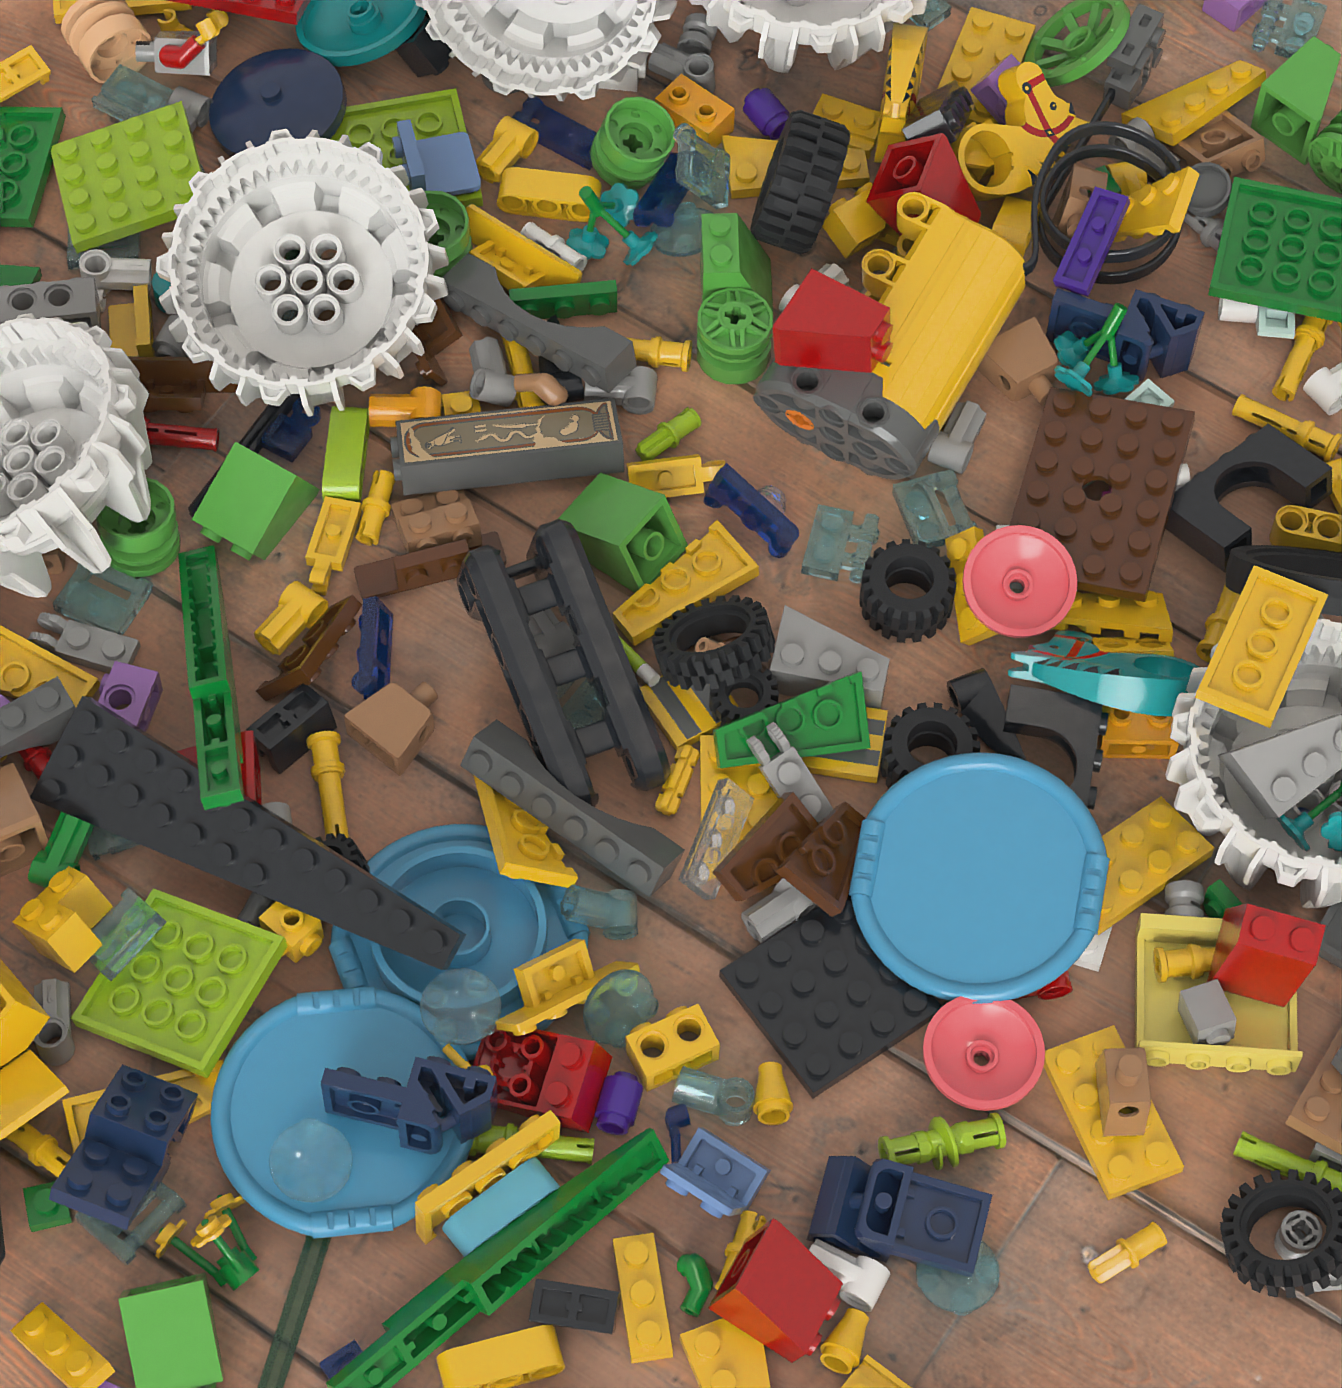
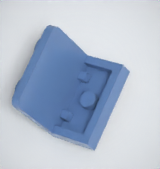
[392,119,481,195]
[660,1127,771,1219]

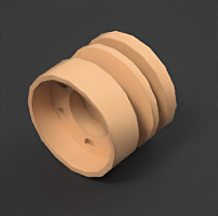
[61,0,152,84]

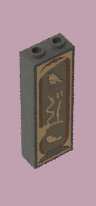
[390,398,625,495]

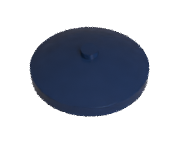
[209,48,347,157]

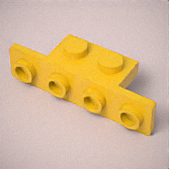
[466,204,582,291]
[495,939,640,1036]

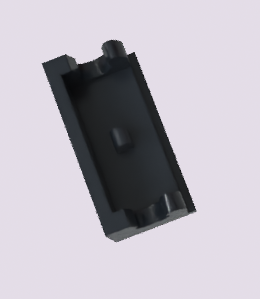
[246,683,337,774]
[529,1278,621,1335]

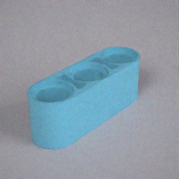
[442,1157,560,1257]

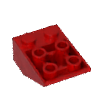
[473,1019,613,1133]

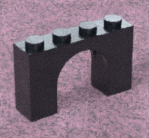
[1165,424,1332,573]
[1003,684,1109,810]

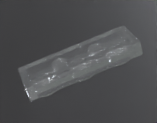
[678,778,754,900]

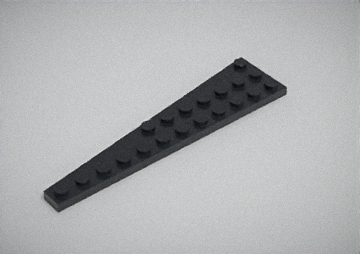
[30,696,466,970]

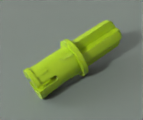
[635,407,702,461]

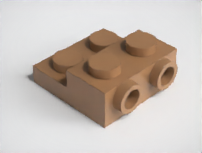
[1167,110,1265,179]
[390,489,483,554]

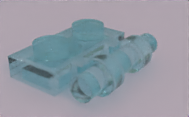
[1251,0,1327,59]
[801,504,880,584]

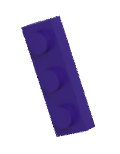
[1053,186,1130,297]

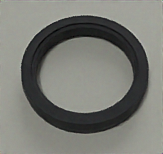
[1225,545,1342,616]

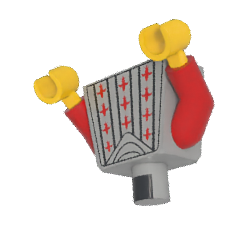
[135,9,229,75]

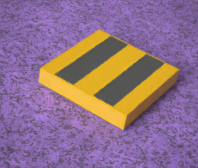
[640,675,739,752]
[802,707,888,784]

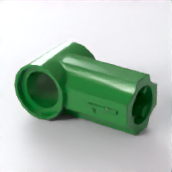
[28,812,95,888]

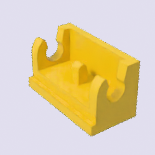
[0,45,51,103]

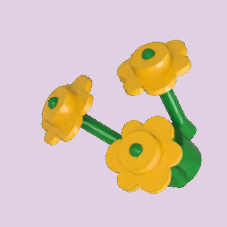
[155,1193,260,1291]

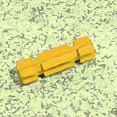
[655,744,700,816]

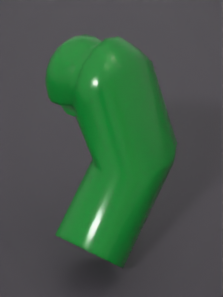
[677,1253,713,1317]

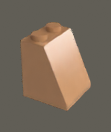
[0,762,48,877]

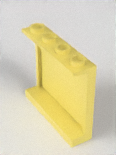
[1135,913,1303,1075]

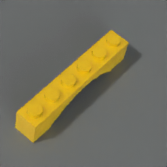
[822,119,994,259]

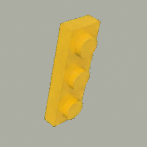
[945,526,998,646]
[613,1232,673,1364]
[10,1302,115,1388]

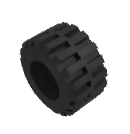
[859,539,956,643]
[880,702,980,789]

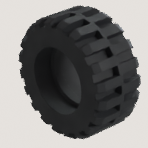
[750,110,850,255]

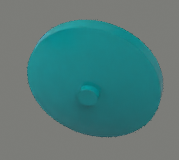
[295,0,427,67]

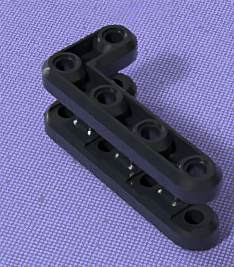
[457,519,671,807]

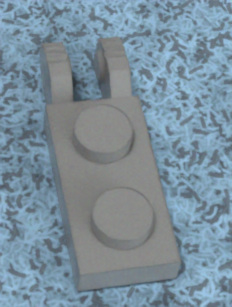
[28,612,141,674]
[746,722,833,822]

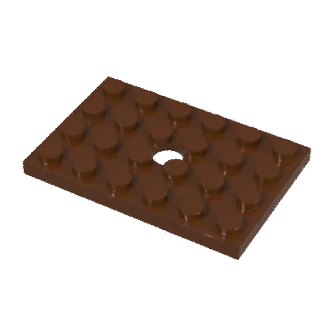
[1009,387,1195,602]

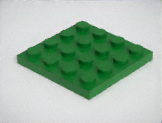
[1208,177,1342,323]

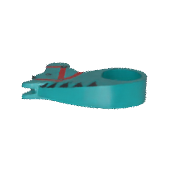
[1008,630,1199,716]

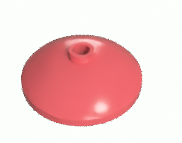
[962,525,1077,638]
[923,996,1045,1111]

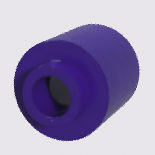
[743,88,790,140]
[595,1071,644,1135]

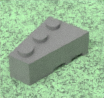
[770,605,890,709]
[1217,714,1342,819]

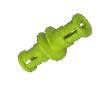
[878,1112,1006,1171]

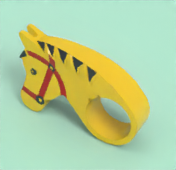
[874,23,928,163]
[950,61,1090,201]

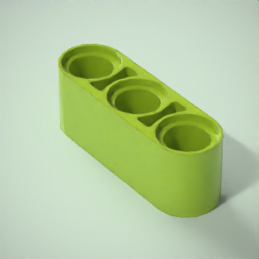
[322,406,370,502]

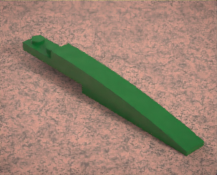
[178,545,244,810]
[326,1128,670,1388]

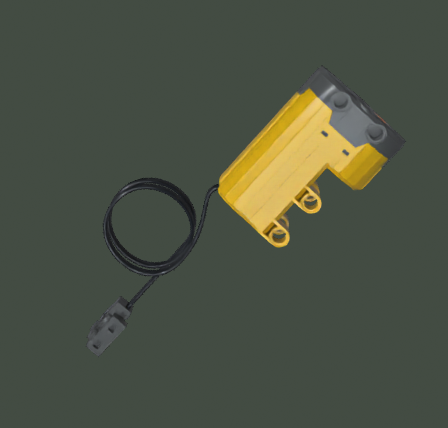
[753,3,1182,480]

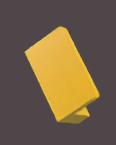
[108,285,155,357]

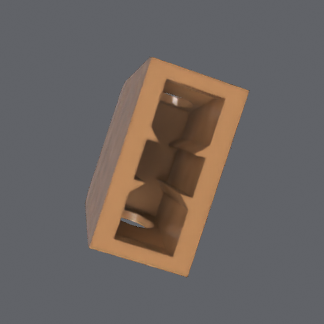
[1052,163,1108,239]
[977,316,1059,405]
[344,682,438,776]
[1095,1047,1151,1137]

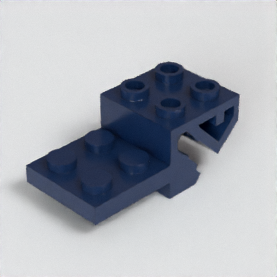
[1046,288,1205,382]
[321,1056,498,1154]
[49,1064,198,1230]
[806,1156,992,1277]

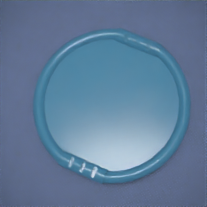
[849,752,1110,1004]
[328,824,590,1061]
[210,986,474,1239]

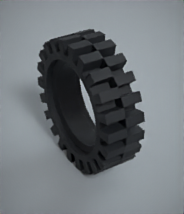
[652,595,775,691]
[1220,1169,1342,1298]

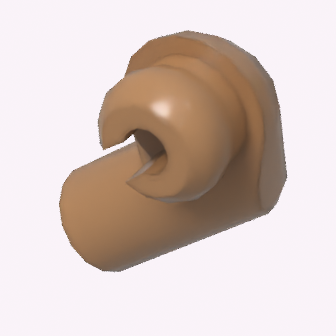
[514,373,568,406]

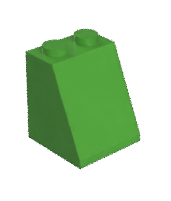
[1251,36,1341,165]
[700,213,773,312]
[192,442,320,561]
[558,472,688,593]
[118,1272,224,1388]

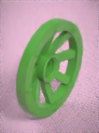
[1024,0,1130,87]

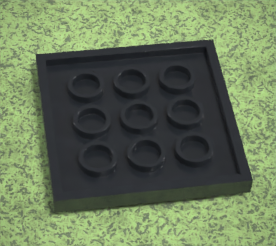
[719,894,942,1099]

